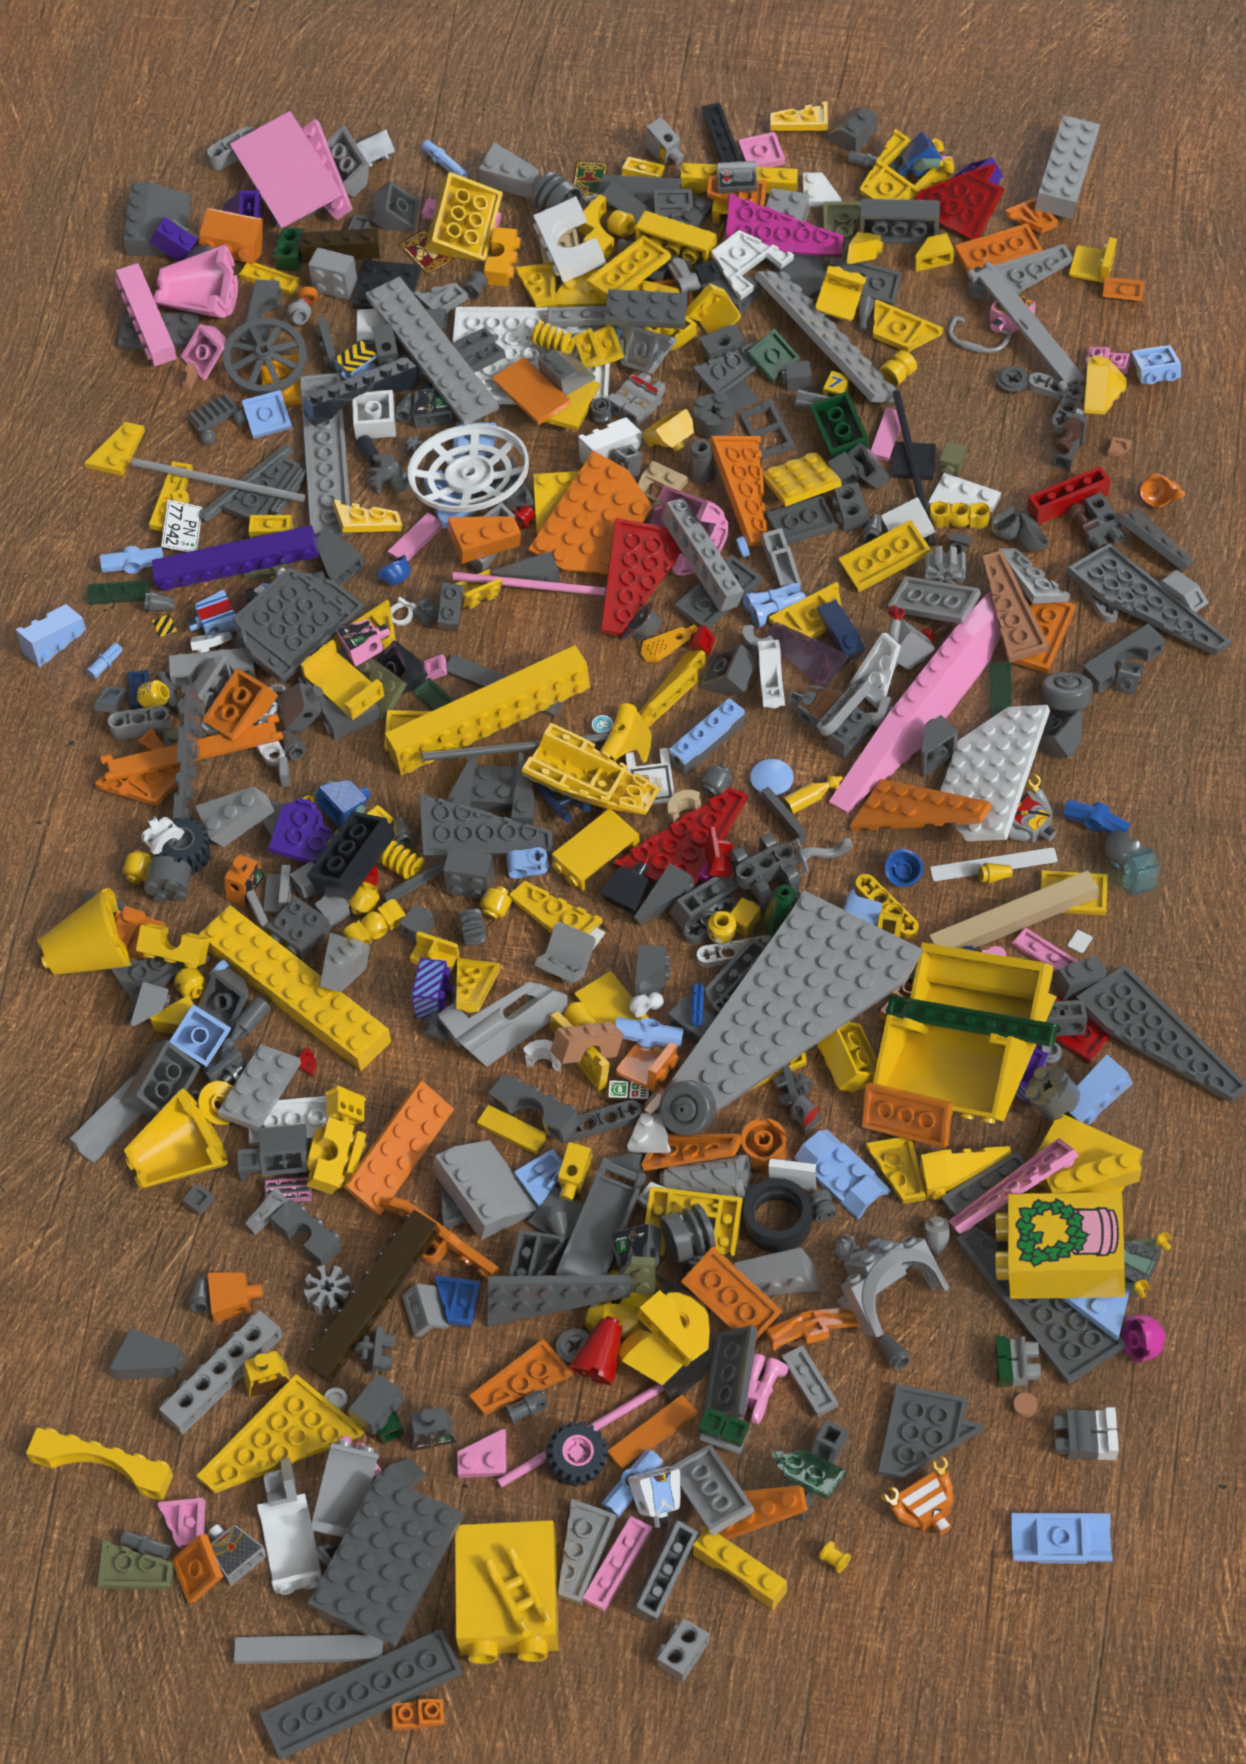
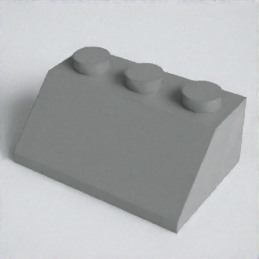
[327,125,369,197]
[177,655,232,724]

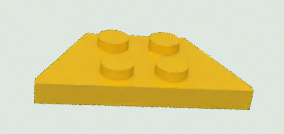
[873,299,943,352]
[769,582,841,642]
[328,600,396,650]

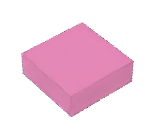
[424,654,447,681]

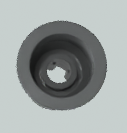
[688,439,716,483]

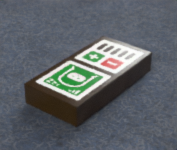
[605,1079,652,1104]

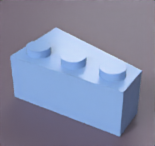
[15,604,86,667]
[1066,1054,1133,1125]

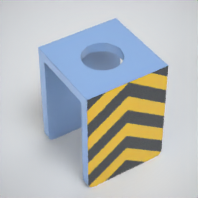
[334,341,377,381]

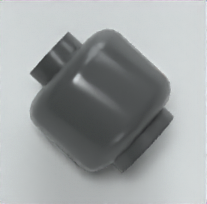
[701,765,733,797]

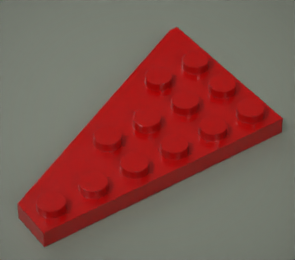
[600,518,682,636]
[614,787,748,889]

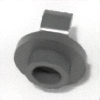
[404,435,424,455]

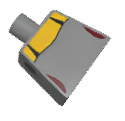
[644,117,685,164]

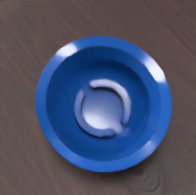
[376,554,411,586]
[885,849,924,887]

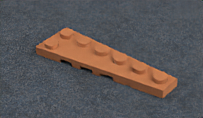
[982,550,1049,662]

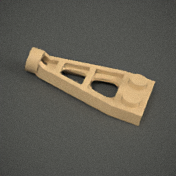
[638,461,688,518]

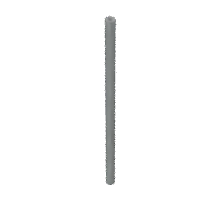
[131,458,305,503]

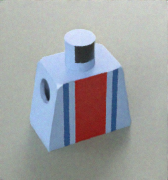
[187,590,238,635]

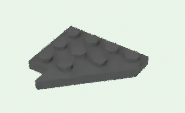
[878,1384,983,1480]

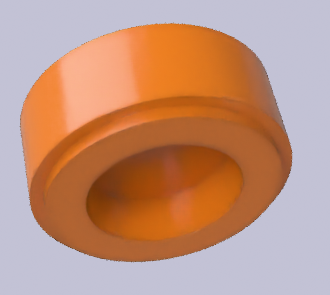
[298,287,318,304]

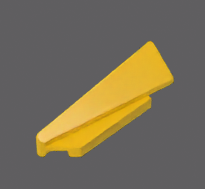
[639,650,705,728]

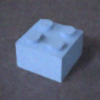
[169,1004,231,1067]

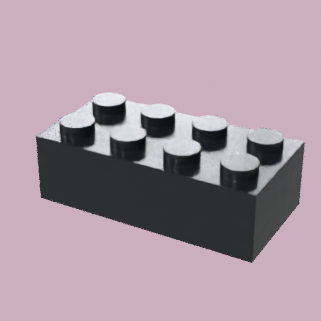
[307,811,396,900]

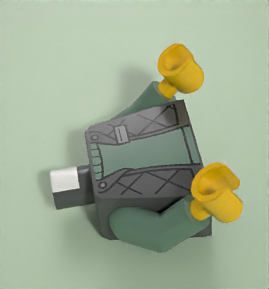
[1124,1232,1173,1299]

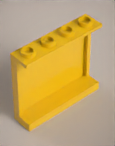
[1026,1114,1143,1194]

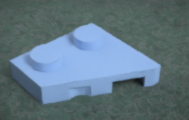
[514,1149,562,1208]

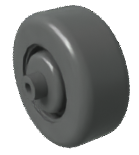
[1041,672,1093,711]
[660,1080,716,1136]

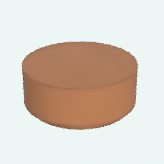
[1013,1393,1038,1418]

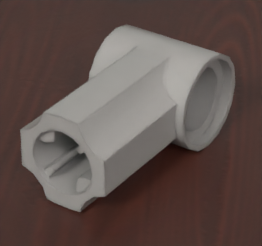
[668,257,700,293]

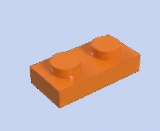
[1102,277,1145,301]

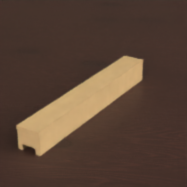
[929,870,1099,949]

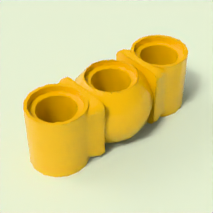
[930,501,990,529]
[342,899,406,945]

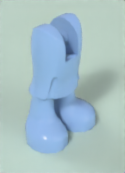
[742,583,806,628]

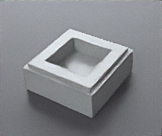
[279,757,290,787]

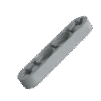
[816,677,872,736]

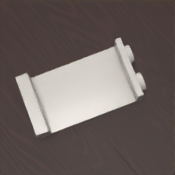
[257,1494,322,1595]

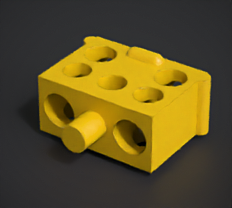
[325,1086,366,1126]

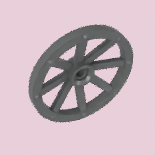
[223,318,307,395]

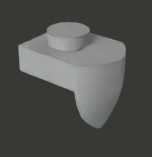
[866,696,893,728]
[925,1217,949,1255]

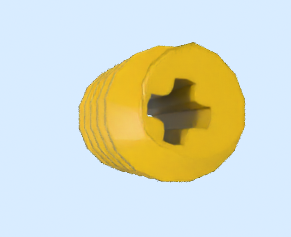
[531,320,575,354]
[377,840,425,880]

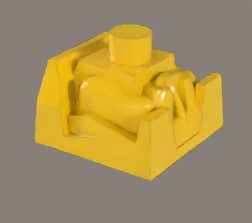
[641,408,694,452]

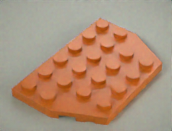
[528,450,653,575]

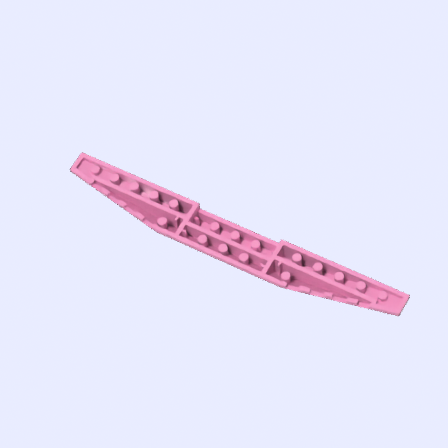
[829,589,1023,814]

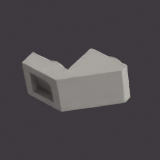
[1160,570,1208,612]

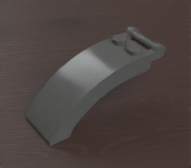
[555,1157,646,1276]

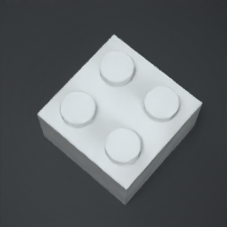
[353,390,396,440]

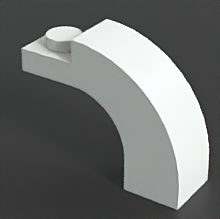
[758,640,785,708]

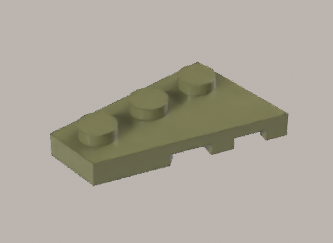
[355,657,407,720]

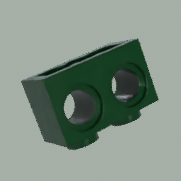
[272,227,305,271]

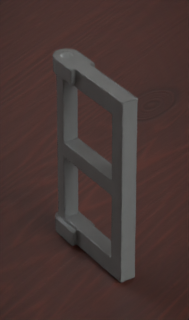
[739,400,795,460]

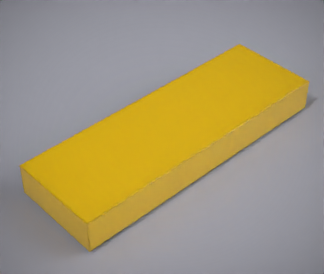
[239,262,300,296]
[477,1105,547,1155]

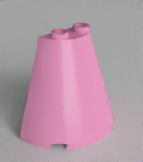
[154,245,238,318]
[648,485,728,575]

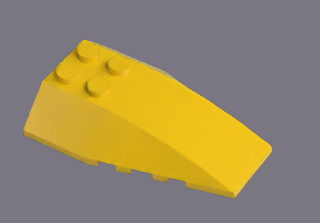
[522,723,660,815]

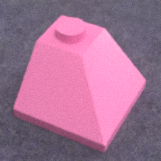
[181,324,226,380]

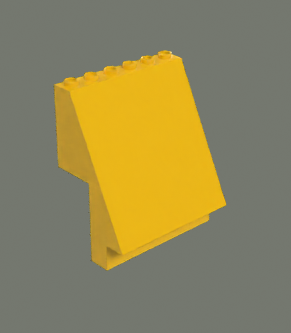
[873,942,1056,1124]

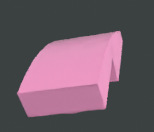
[1085,347,1131,374]

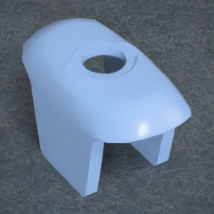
[843,888,882,927]

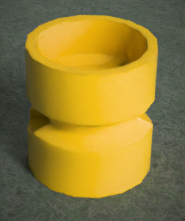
[879,350,917,387]

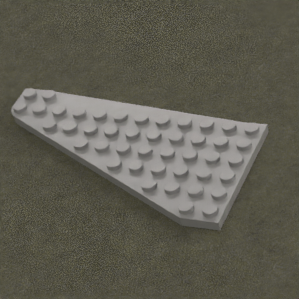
[654,890,923,1113]

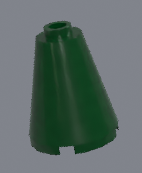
[763,885,799,938]

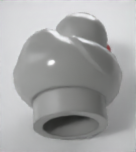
[286,298,311,325]

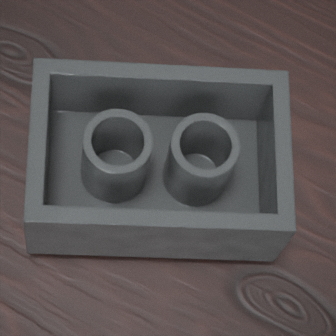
[122,1040,200,1120]

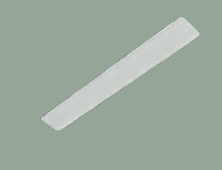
[930,848,1058,881]

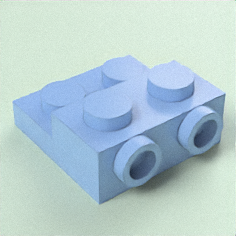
[1131,345,1181,384]

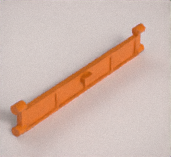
[101,714,284,782]

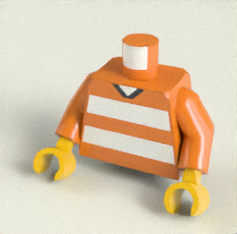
[881,1456,954,1535]

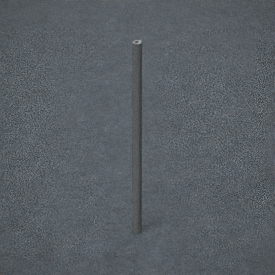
[421,733,609,761]

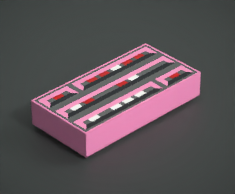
[265,1177,312,1202]

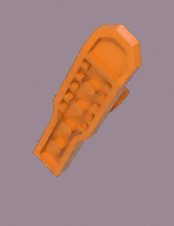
[383,1197,501,1279]

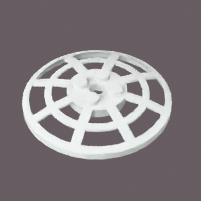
[408,424,529,512]

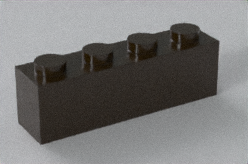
[300,228,380,263]

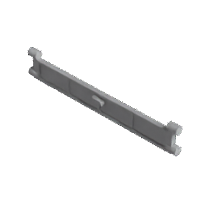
[967,261,1086,393]

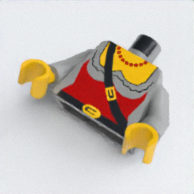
[1008,774,1057,843]

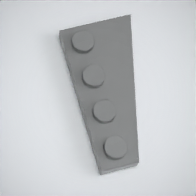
[994,244,1073,293]
[997,548,1070,604]
[558,1499,617,1605]

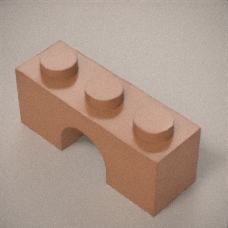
[550,1022,624,1064]

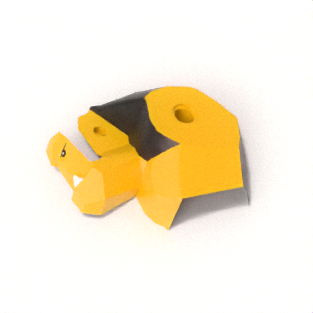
[584,1271,712,1402]

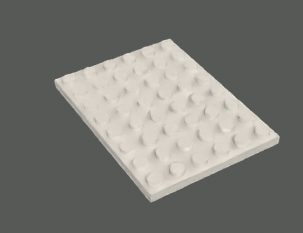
[453,307,610,404]

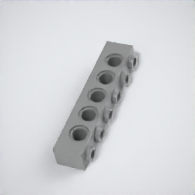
[661,498,744,612]
[159,1311,283,1435]

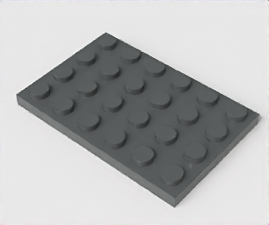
[308,1474,465,1647]

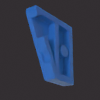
[436,1275,481,1328]

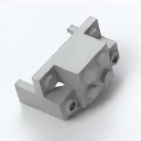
[837,1236,950,1337]

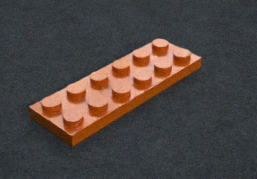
[344,1080,454,1216]

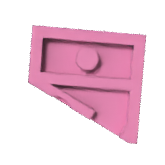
[458,1429,506,1478]

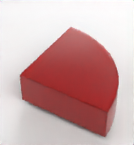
[298,1047,317,1077]

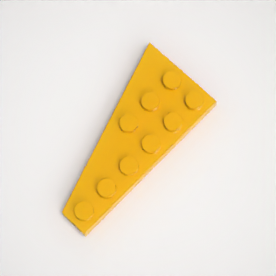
[550,268,680,307]

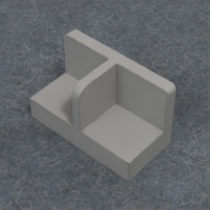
[263,1458,297,1507]

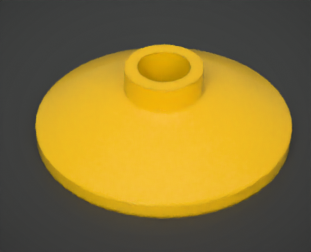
[198,1081,233,1125]

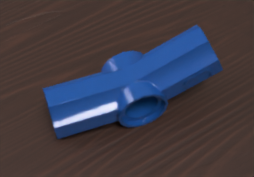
[1063,800,1131,834]

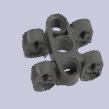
[730,833,800,913]

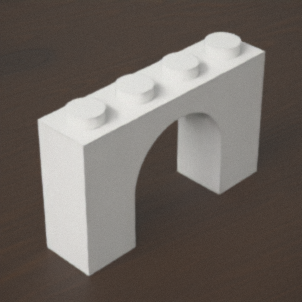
[533,197,606,282]

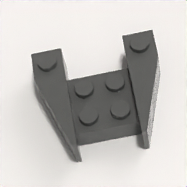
[448,753,537,825]

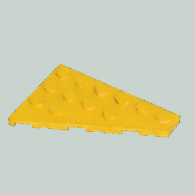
[197,1374,364,1494]

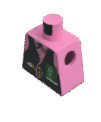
[336,620,390,666]

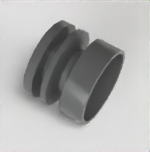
[531,171,583,212]
[660,1203,716,1263]

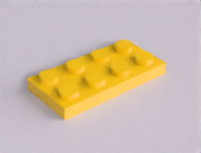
[587,235,671,298]
[838,520,931,592]

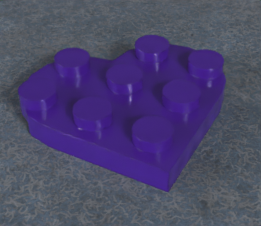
[268,798,335,864]

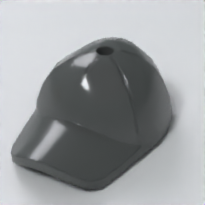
[992,505,1021,540]
[1019,513,1049,552]

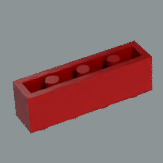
[1027,466,1111,525]

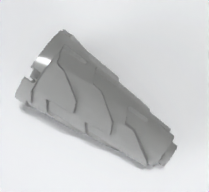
[660,1155,751,1201]

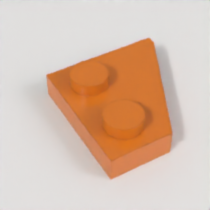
[1004,197,1058,234]

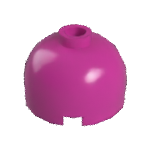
[1121,1315,1166,1363]

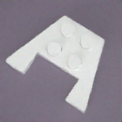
[711,231,794,300]

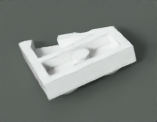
[803,172,841,207]
[191,631,233,653]
[627,1113,671,1153]

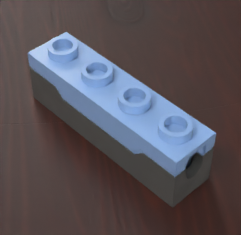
[669,698,745,775]

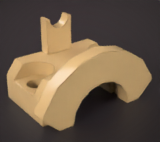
[668,790,701,824]

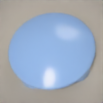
[751,759,793,796]

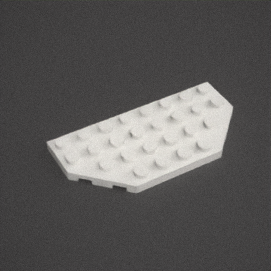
[940,705,1050,841]

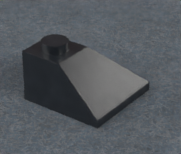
[376,640,428,695]

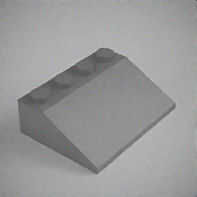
[432,1140,538,1240]

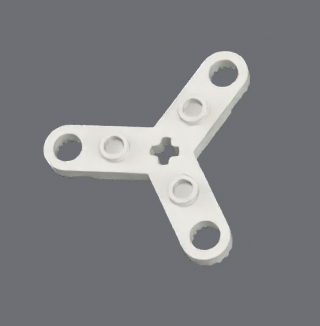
[201,684,287,766]

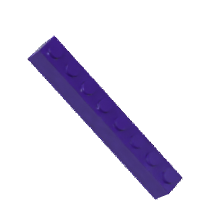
[152,525,319,591]

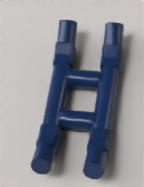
[532,781,591,822]

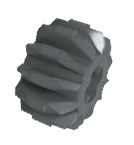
[459,908,487,946]

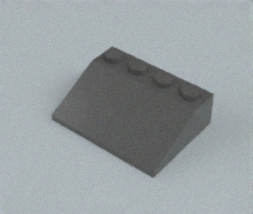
[123,182,191,256]

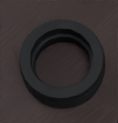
[743,1178,812,1253]

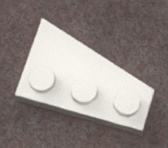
[850,633,901,709]

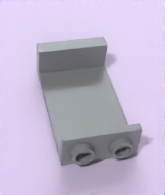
[310,1440,379,1538]

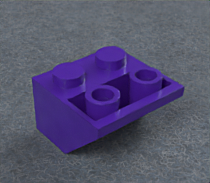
[223,190,262,218]

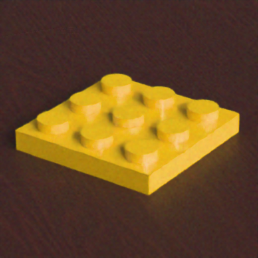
[763,452,842,506]

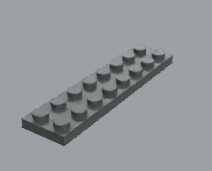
[260,1628,463,1760]

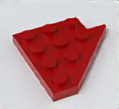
[915,163,1005,240]

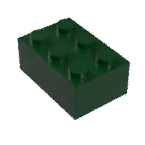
[810,391,871,460]

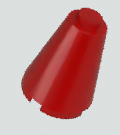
[569,1316,623,1386]

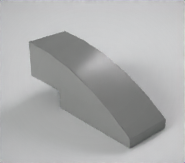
[760,528,802,587]

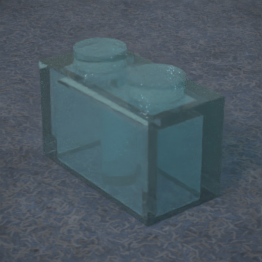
[1122,848,1161,896]

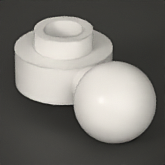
[629,992,663,1017]

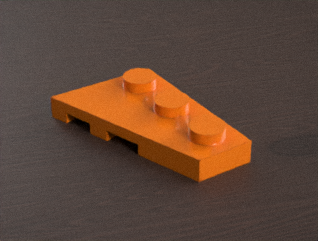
[707,176,767,207]

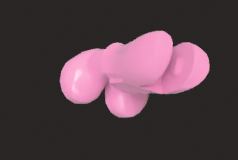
[737,1353,789,1425]

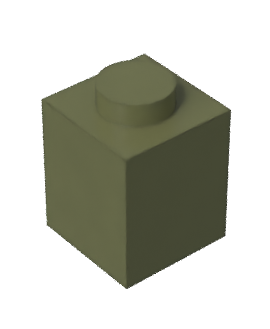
[939,442,967,477]

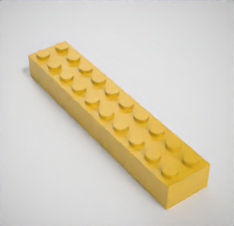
[385,645,590,776]
[199,905,391,1072]

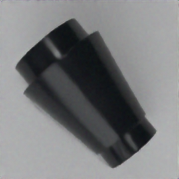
[355,435,379,466]

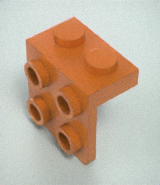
[616,1042,679,1092]

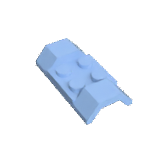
[794,1130,891,1220]
[1011,1513,1113,1564]

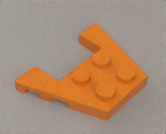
[95,728,180,806]

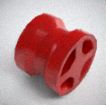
[513,506,536,529]

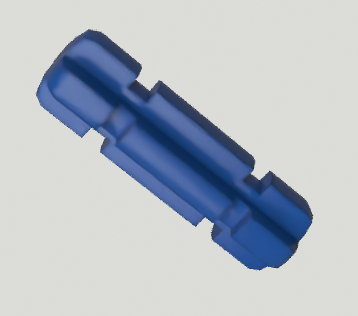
[690,984,704,1026]

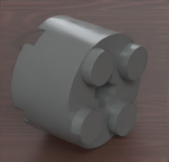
[693,393,734,440]
[144,856,191,903]
[1025,1066,1080,1120]

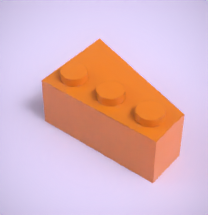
[447,516,521,564]

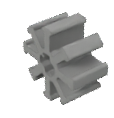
[925,546,966,584]
[304,1265,353,1317]

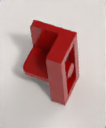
[704,827,734,878]

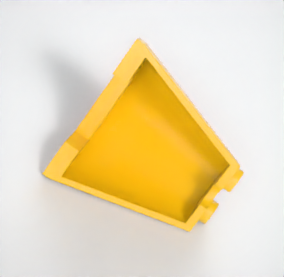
[37,888,131,975]
[124,1088,228,1189]

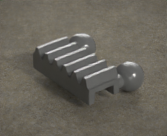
[187,393,248,445]

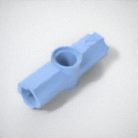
[100,546,164,574]
[615,1017,683,1049]
[602,1449,663,1518]

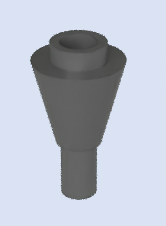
[857,295,875,331]

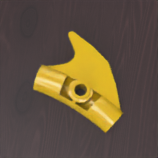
[600,703,652,763]

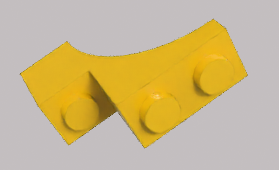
[577,194,615,261]

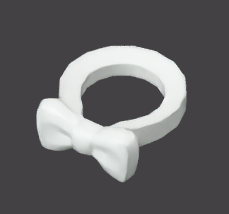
[391,597,417,626]

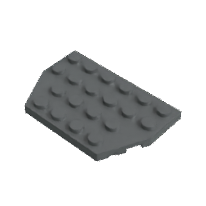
[233,568,365,684]

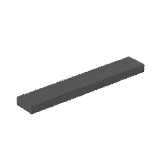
[446,654,564,718]

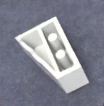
[578,418,642,465]

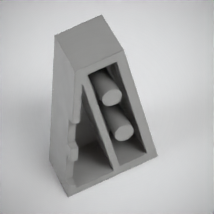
[320,933,370,993]

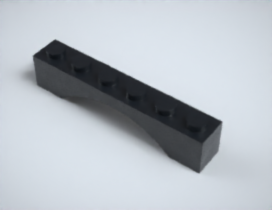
[303,357,417,426]

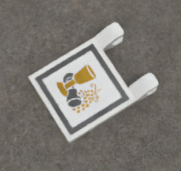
[626,748,675,805]

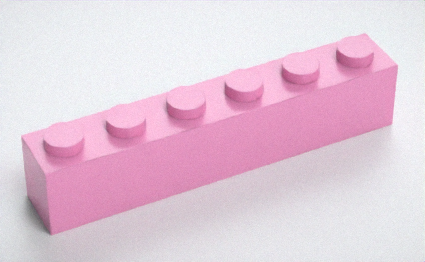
[115,263,177,366]

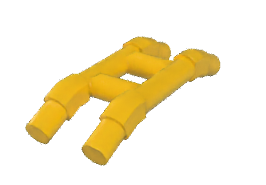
[484,1547,553,1638]

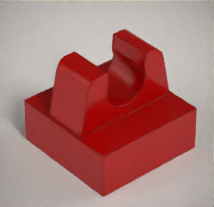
[688,625,716,655]

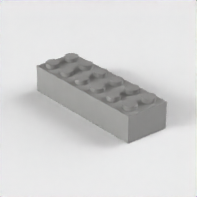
[1035,115,1100,219]

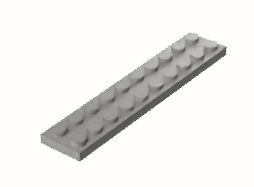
[755,271,896,402]
[366,277,499,426]
[300,373,352,537]

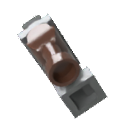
[1051,408,1087,472]
[1067,492,1124,550]

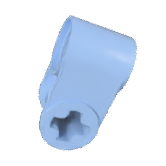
[506,847,549,879]

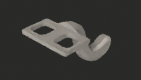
[783,838,853,877]

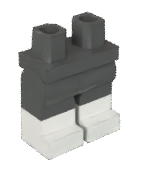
[1052,1407,1119,1460]

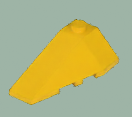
[1084,355,1126,415]
[920,1146,1011,1200]

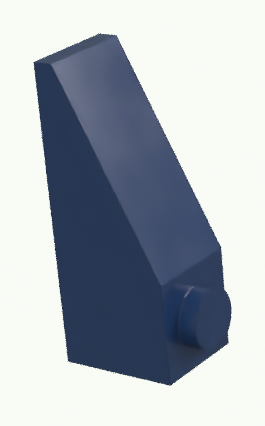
[817,600,865,664]

